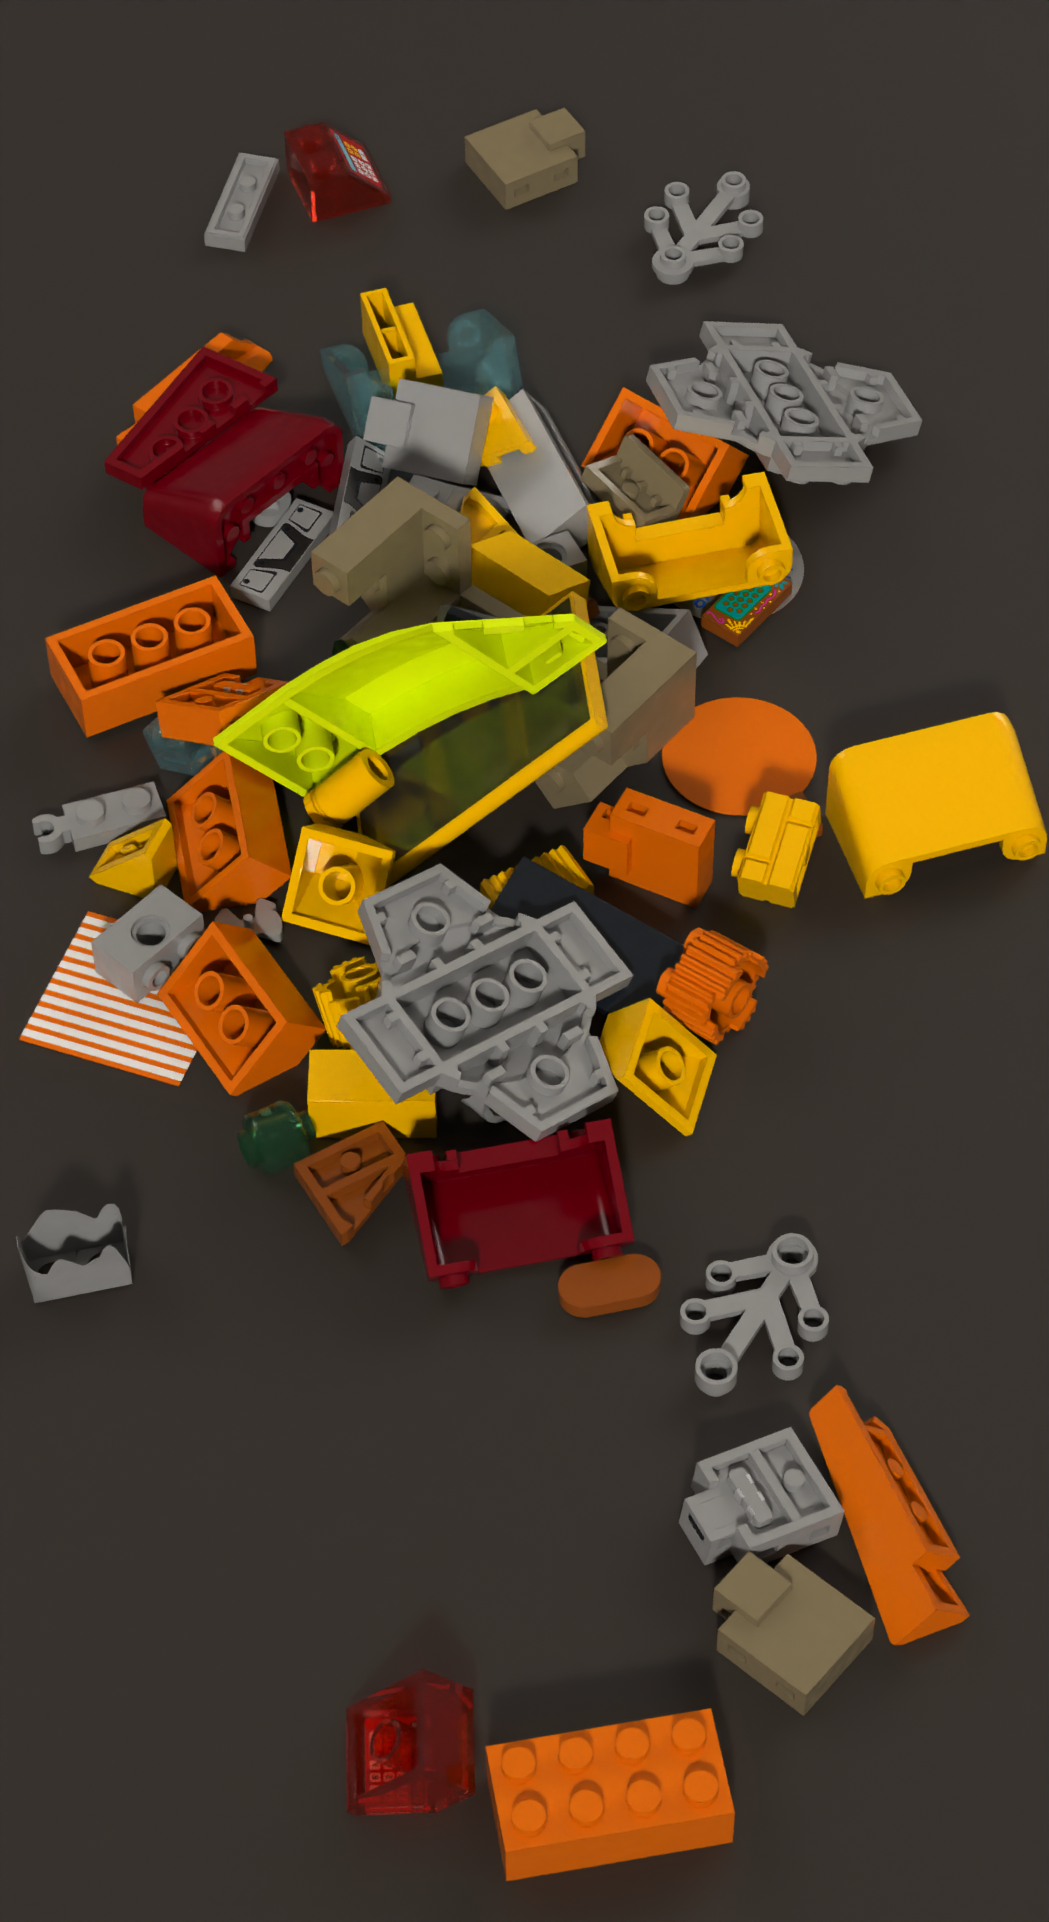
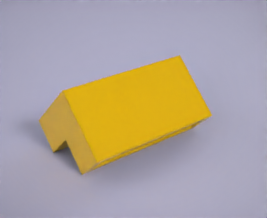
[360,288,443,400]
[471,530,590,617]
[307,1050,437,1138]

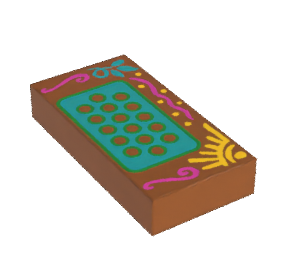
[701,578,792,647]

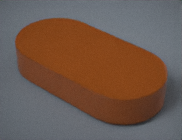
[558,1254,661,1318]

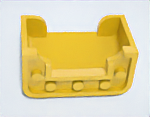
[586,472,793,611]
[825,712,1047,899]

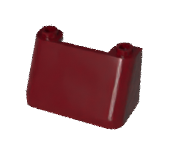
[143,407,344,578]
[402,1118,635,1290]

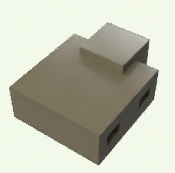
[465,107,585,210]
[713,1551,875,1716]

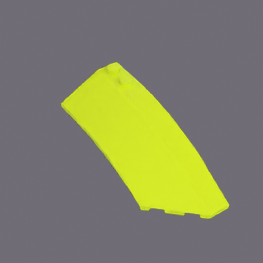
[213,614,607,797]

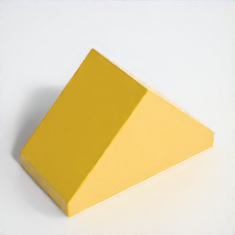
[89,818,177,898]

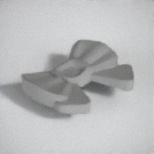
[215,898,283,942]

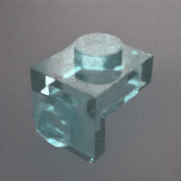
[143,717,223,776]

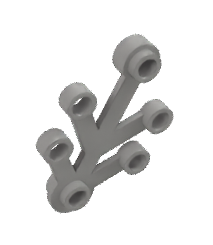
[644,171,764,285]
[680,1233,829,1397]

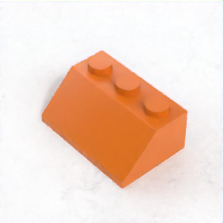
[581,387,749,520]
[166,751,292,912]
[157,921,326,1096]

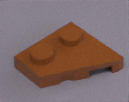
[293,1121,406,1246]

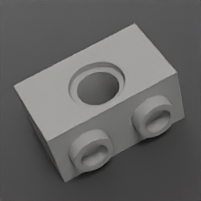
[91,884,205,1003]

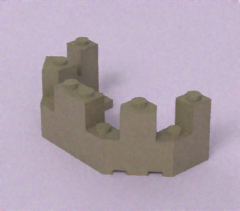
[311,476,697,809]

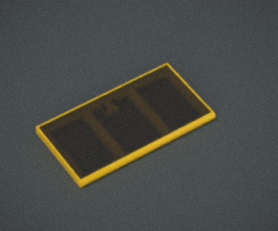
[356,591,608,888]

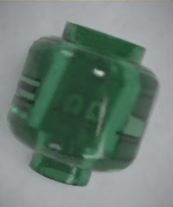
[236,1100,316,1175]

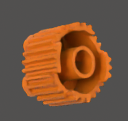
[656,927,769,1045]

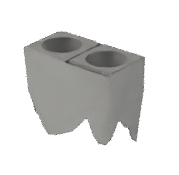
[16,1204,133,1303]

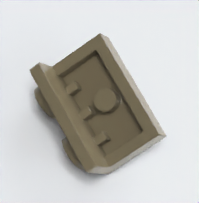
[580,434,690,528]

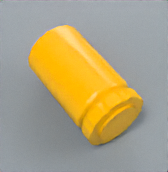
[303,748,395,828]

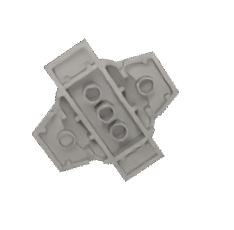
[646,321,922,485]
[337,863,634,1142]

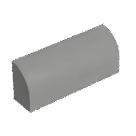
[487,389,598,548]

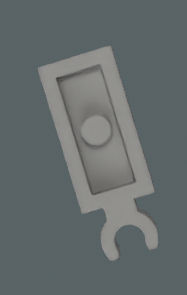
[32,781,167,854]

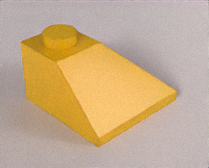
[281,823,396,945]
[599,998,717,1136]

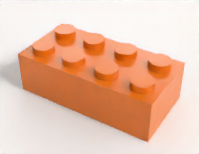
[45,575,257,738]
[485,1708,735,1881]

